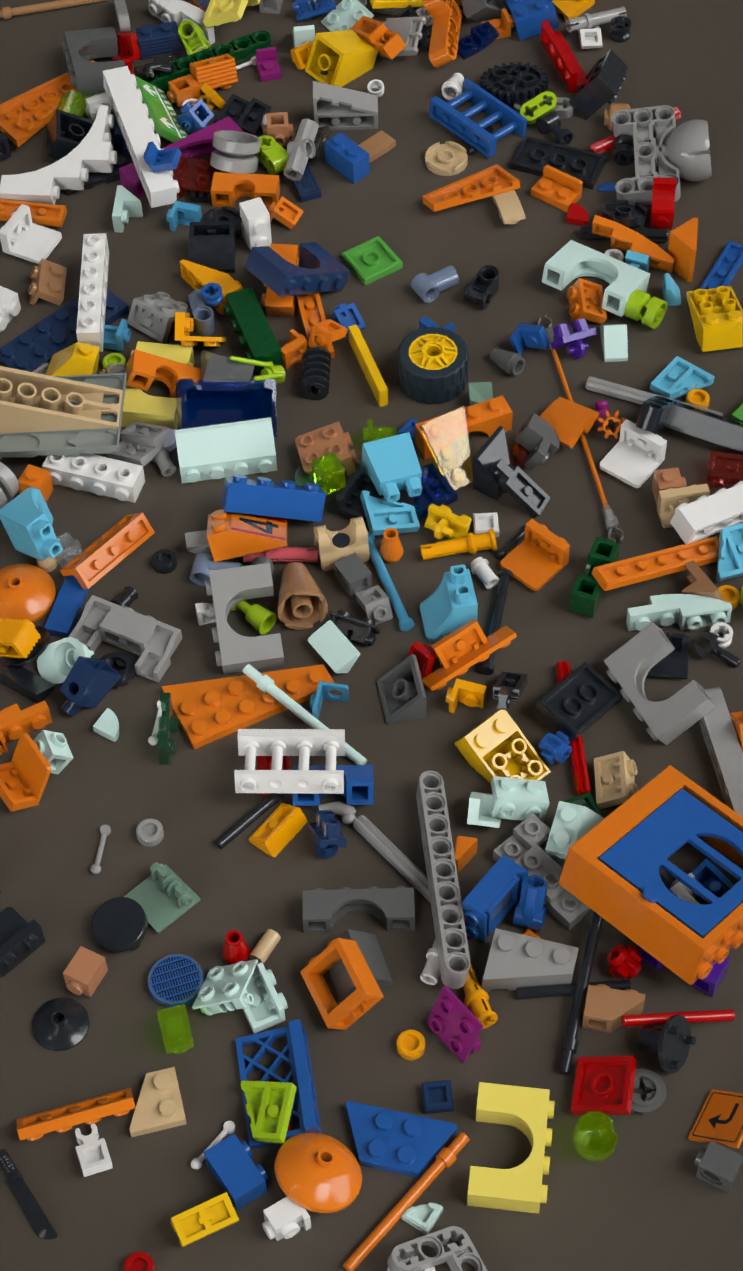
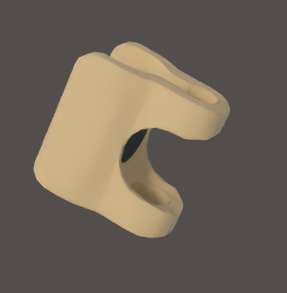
[313,516,370,571]

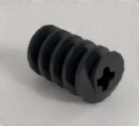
[300,347,331,400]

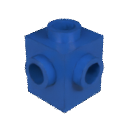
[176,99,215,135]

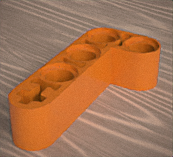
[423,0,462,68]

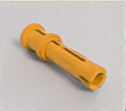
[420,529,497,561]
[455,963,498,1029]

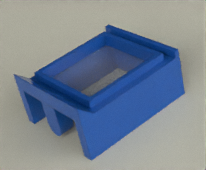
[463,855,529,943]

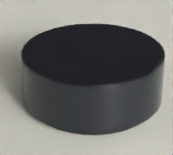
[152,549,177,574]

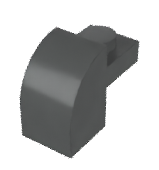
[515,413,560,471]

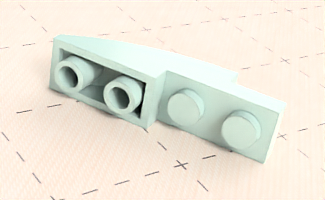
[626,594,732,631]

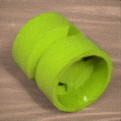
[624,289,667,329]

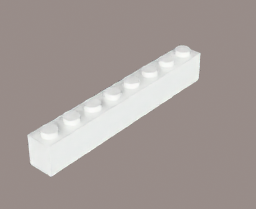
[102,66,180,208]

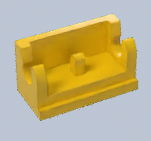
[171,1192,239,1247]

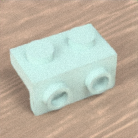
[491,776,550,822]
[242,962,288,1034]

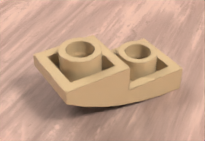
[492,190,526,225]

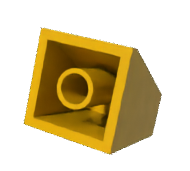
[305,30,379,87]

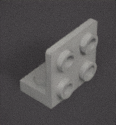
[127,292,192,343]

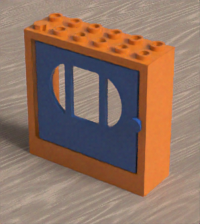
[558,765,743,985]

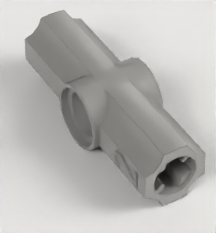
[283,118,319,181]

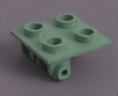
[124,862,201,934]

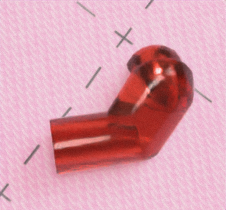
[510,442,528,468]

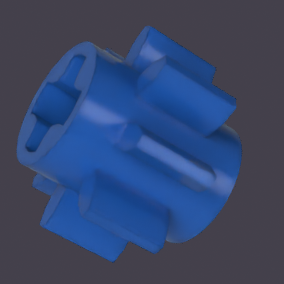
[539,731,572,765]

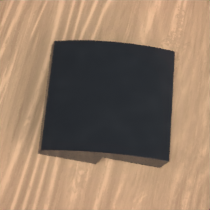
[214,94,272,135]

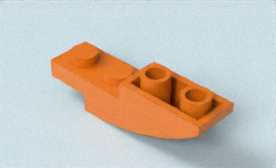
[0,700,52,755]

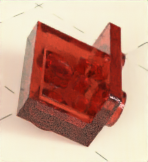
[706,451,743,487]

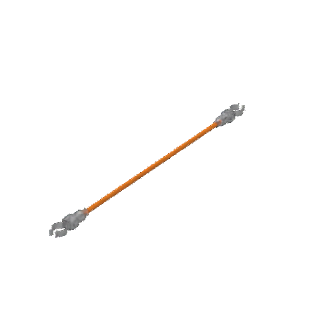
[538,315,623,545]

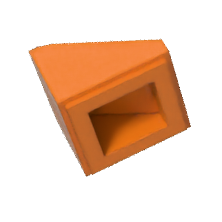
[454,836,478,873]

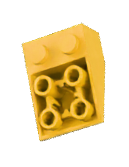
[686,286,743,352]
[454,709,551,784]

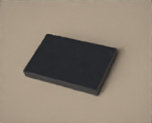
[535,662,623,741]

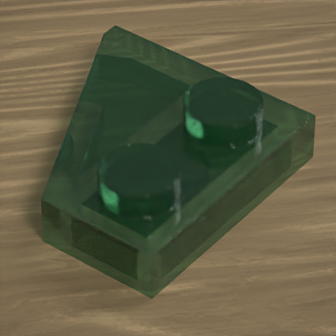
[158,693,179,765]

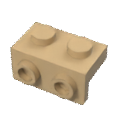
[657,484,710,528]

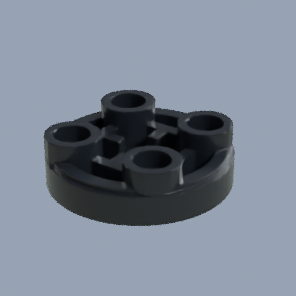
[91,897,148,953]

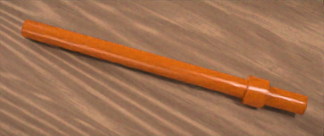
[343,1132,470,1271]

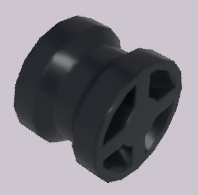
[610,16,631,43]

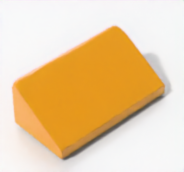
[248,803,307,857]

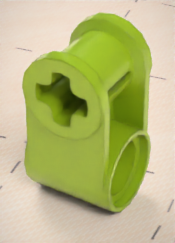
[178,20,211,55]
[256,135,289,175]

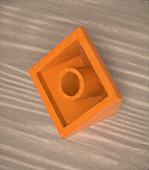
[667,218,698,283]

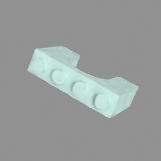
[542,240,650,317]

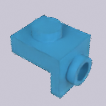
[166,201,202,232]
[103,319,131,351]

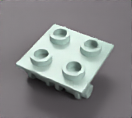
[321,0,374,31]
[192,959,258,1016]

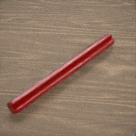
[556,660,591,796]

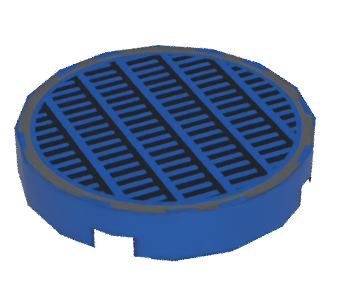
[148,953,204,1009]

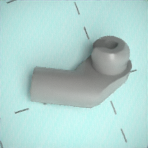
[318,801,356,824]

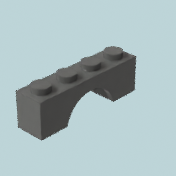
[302,886,415,933]

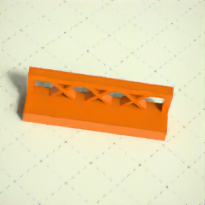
[60,512,155,589]

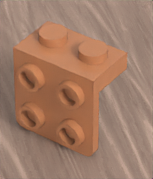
[295,421,359,477]

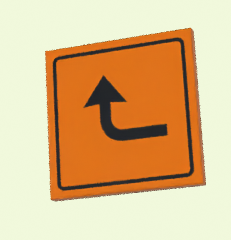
[688,1089,743,1149]

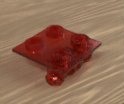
[172,156,214,198]

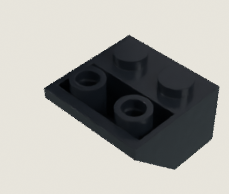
[189,221,236,273]

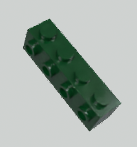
[223,287,282,373]

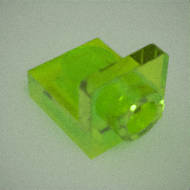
[363,419,397,442]

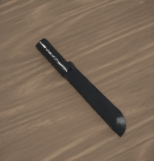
[0,1149,58,1240]

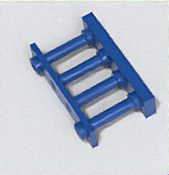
[429,78,527,158]

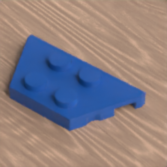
[346,1101,457,1178]

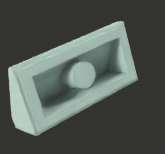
[307,620,361,673]

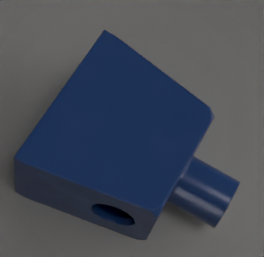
[61,656,121,716]

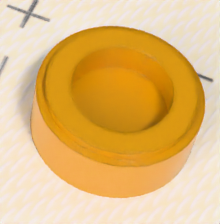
[685,389,710,408]
[718,585,740,610]
[397,1030,425,1060]

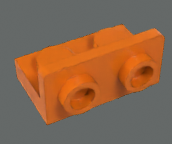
[531,165,583,212]
[567,278,607,325]

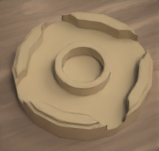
[425,141,468,176]

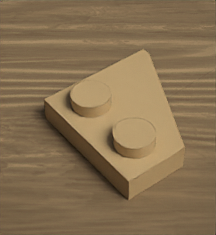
[129,1067,187,1138]

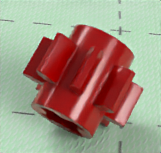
[607,944,642,979]

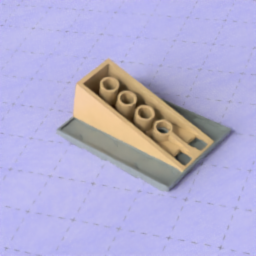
[0,366,127,459]

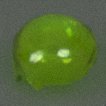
[572,1112,618,1161]

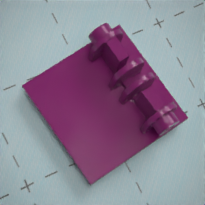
[426,985,484,1063]

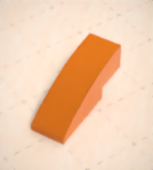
[349,15,407,60]

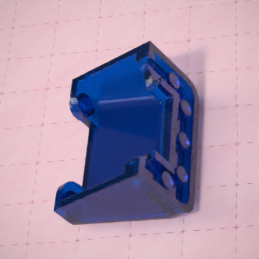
[175,379,277,438]

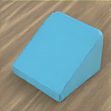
[662,273,682,306]

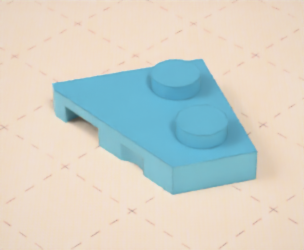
[650,356,715,399]
[360,490,420,536]
[716,523,743,582]

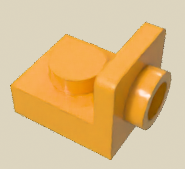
[445,678,487,714]

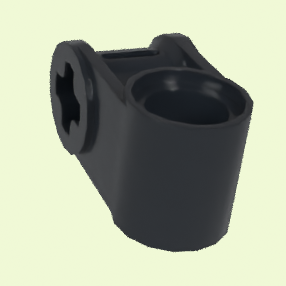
[463,265,499,309]

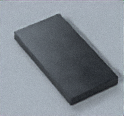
[510,135,607,190]

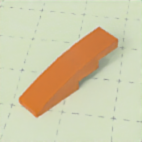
[592,215,675,273]

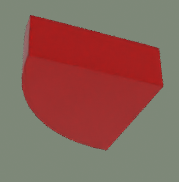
[566,202,589,226]

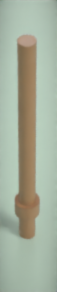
[0,0,108,20]

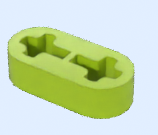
[520,91,557,125]

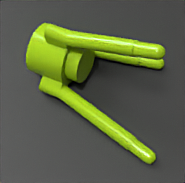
[230,356,285,395]

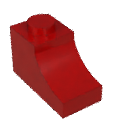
[650,177,676,230]

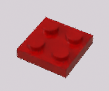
[571,1056,637,1116]

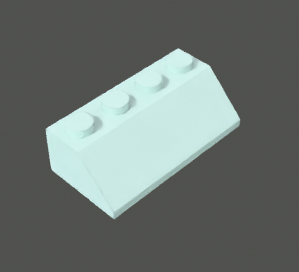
[174,417,277,483]

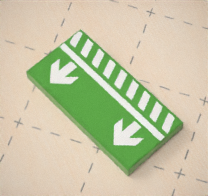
[135,76,188,143]

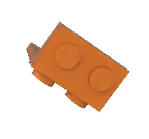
[500,519,570,591]
[0,733,51,812]

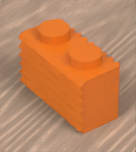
[189,54,238,94]

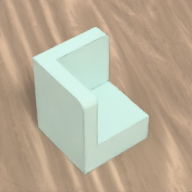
[467,792,501,828]

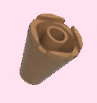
[277,562,328,630]

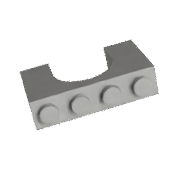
[205,563,284,674]
[604,622,717,745]

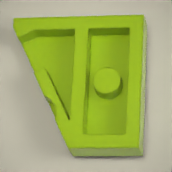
[241,1080,297,1143]

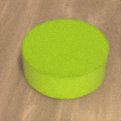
[102,353,126,371]

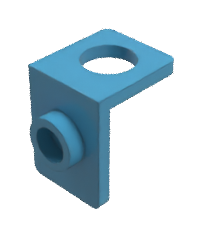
[310,681,349,719]

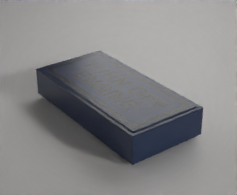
[290,163,322,202]

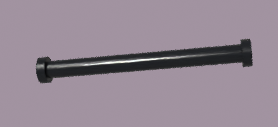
[479,569,513,675]

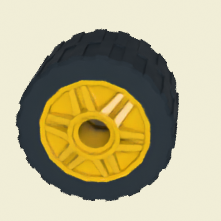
[398,327,469,404]

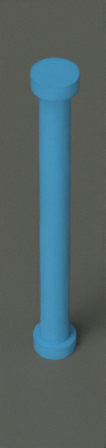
[367,532,415,631]

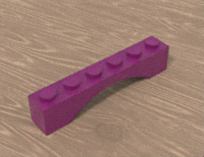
[119,116,243,198]

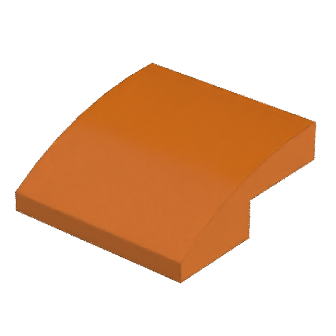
[540,397,600,449]

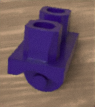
[550,318,598,359]

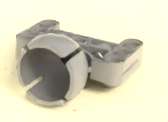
[611,105,712,206]

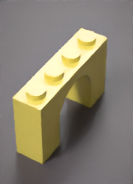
[121,341,194,429]
[467,1082,555,1214]

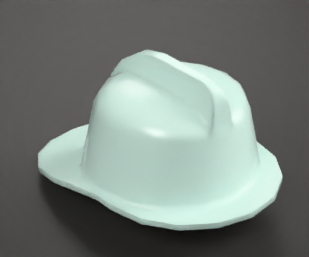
[37,637,94,684]

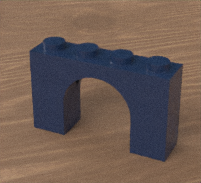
[245,242,350,297]

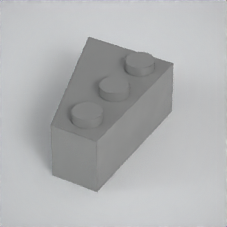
[313,81,378,131]
[482,928,579,992]

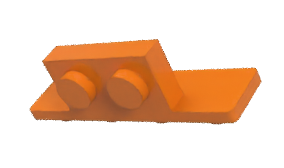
[422,618,517,692]

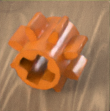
[597,409,626,439]

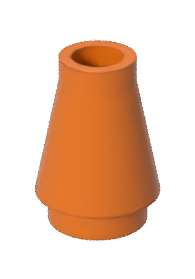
[379,528,404,563]

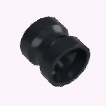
[613,135,635,166]

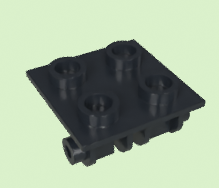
[637,631,690,680]

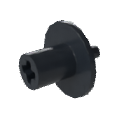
[638,1014,696,1074]

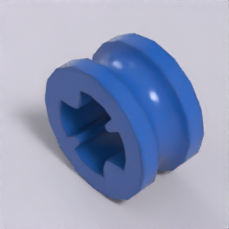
[201,283,223,306]

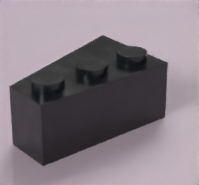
[569,50,628,120]

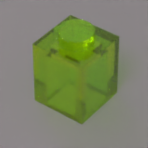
[56,89,87,117]
[311,452,345,495]
[157,1004,194,1054]

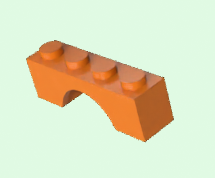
[415,395,513,460]

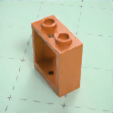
[300,938,384,1030]

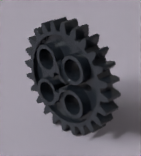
[480,62,549,104]

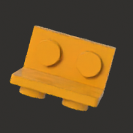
[175,312,226,347]

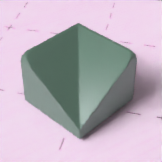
[468,382,493,406]

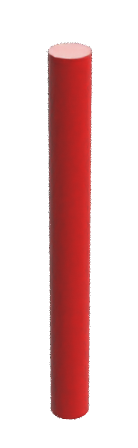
[621,1009,735,1027]

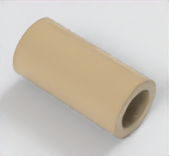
[249,929,281,965]

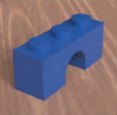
[292,765,374,806]

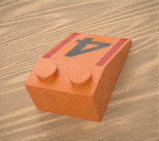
[207,509,287,562]

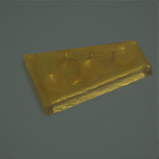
[420,406,473,492]

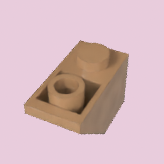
[582,984,646,1033]

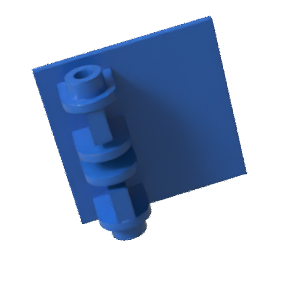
[292,0,336,21]

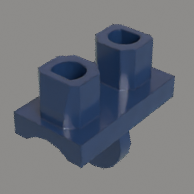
[308,810,347,859]

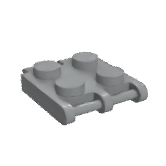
[378,16,426,57]

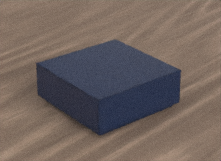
[421,1080,454,1114]

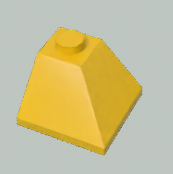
[45,342,100,376]

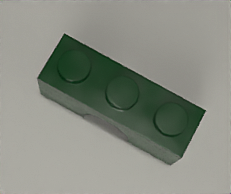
[569,536,620,618]

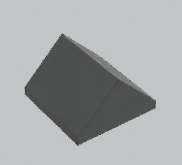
[200,350,255,401]
[377,654,426,725]
[322,929,393,1001]

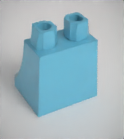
[361,432,422,503]
[0,487,63,561]
[420,564,478,643]

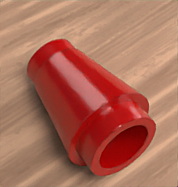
[222,930,250,964]

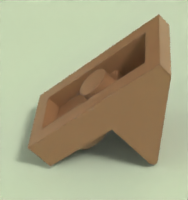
[681,560,724,601]

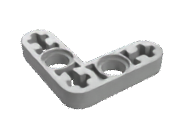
[387,1226,488,1271]

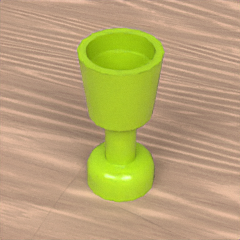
[231,600,277,635]

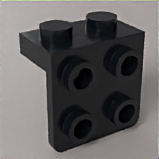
[0,907,46,978]

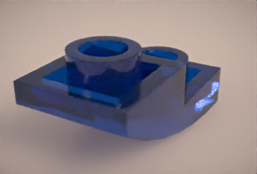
[457,21,499,60]

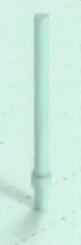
[243,664,367,765]

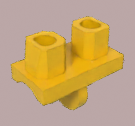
[424,504,472,540]

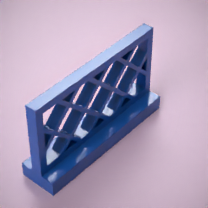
[235,1019,322,1149]

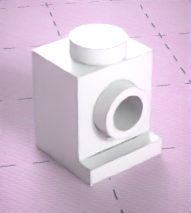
[262,1197,311,1241]

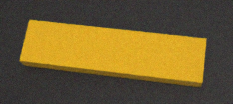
[348,325,388,407]

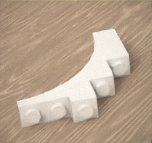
[0,105,117,204]

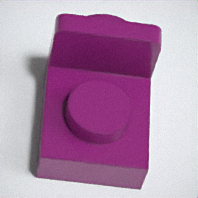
[255,47,282,82]

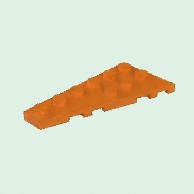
[0,60,95,148]
[161,664,335,750]

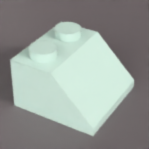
[545,801,605,866]

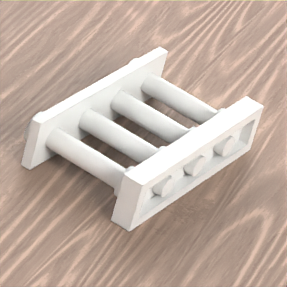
[234,729,345,794]

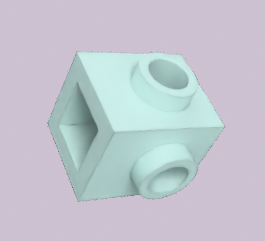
[33,730,73,774]

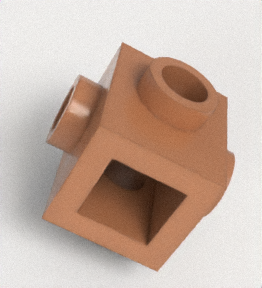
[263,112,294,147]

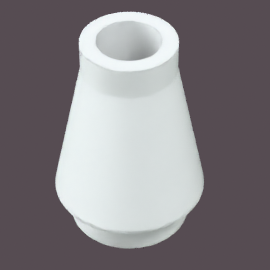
[441,73,464,100]

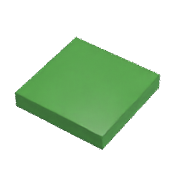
[341,236,403,286]

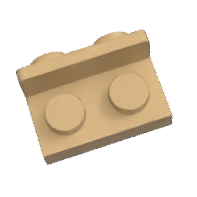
[594,751,638,809]

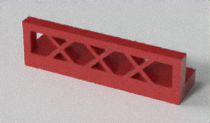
[540,21,588,94]

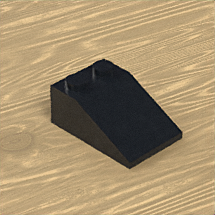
[47,109,117,160]

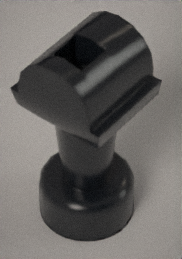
[536,111,573,146]

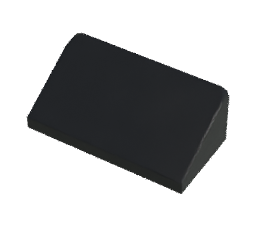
[0,665,56,703]

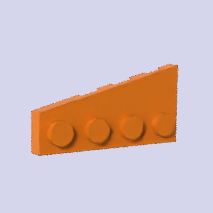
[422,164,520,212]

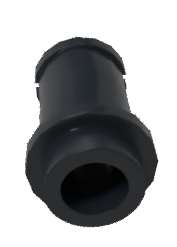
[110,586,138,607]

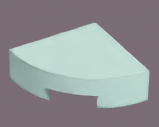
[93,708,119,742]
[402,1203,443,1235]

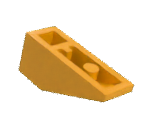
[180,259,243,315]

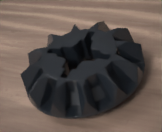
[99,652,136,689]

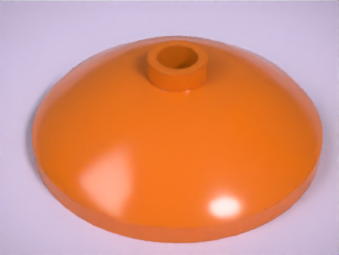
[0,564,56,623]
[274,1133,362,1213]

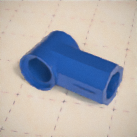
[513,874,548,932]

